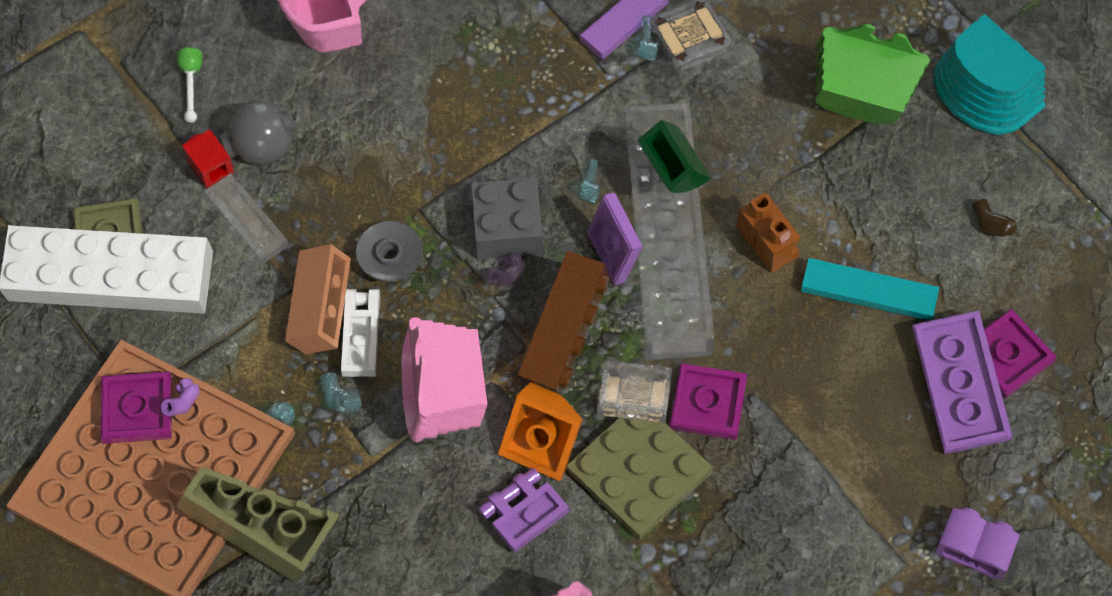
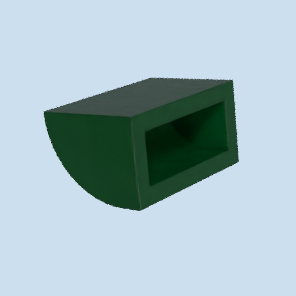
[637,120,712,193]

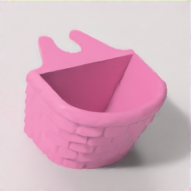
[277,0,367,52]
[401,317,487,442]

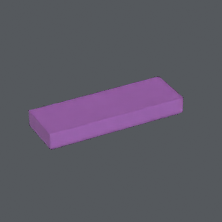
[580,0,669,60]

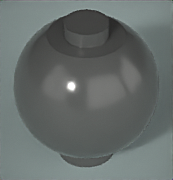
[221,100,296,165]

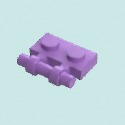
[478,468,569,554]

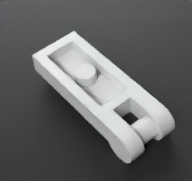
[341,289,380,377]

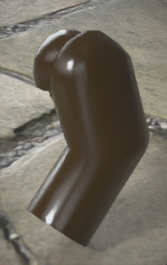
[972,199,1017,237]

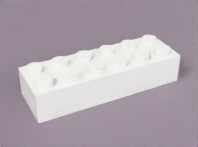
[0,225,213,314]

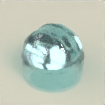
[265,402,295,426]

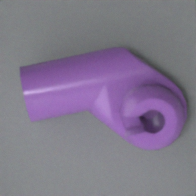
[161,378,199,416]

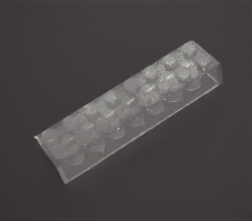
[624,103,714,360]

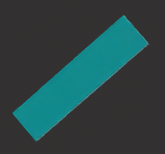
[801,258,940,321]

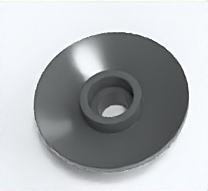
[356,221,422,282]

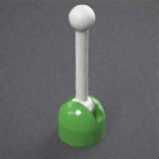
[177,48,202,123]

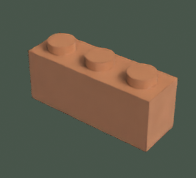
[285,244,351,354]

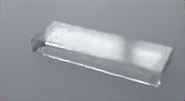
[204,173,289,264]

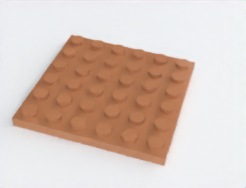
[6,340,295,596]

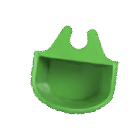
[815,24,930,124]

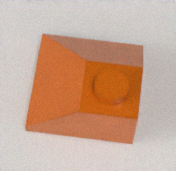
[498,382,582,481]

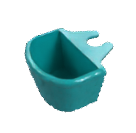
[933,14,1046,135]

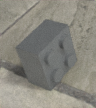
[471,178,543,259]

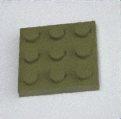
[566,408,713,540]

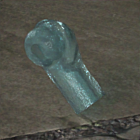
[320,373,361,414]

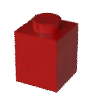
[182,129,234,189]

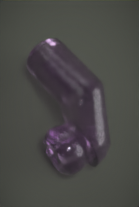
[487,253,526,286]

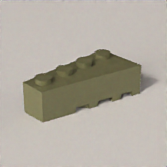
[176,467,340,583]

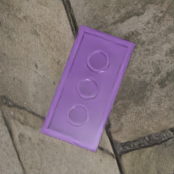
[912,310,1013,454]

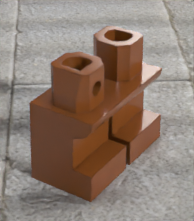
[736,193,801,273]

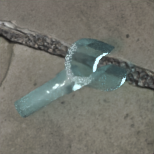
[639,15,659,61]
[580,160,601,204]

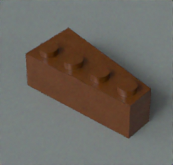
[518,250,610,394]

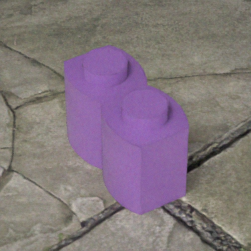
[935,507,1020,580]

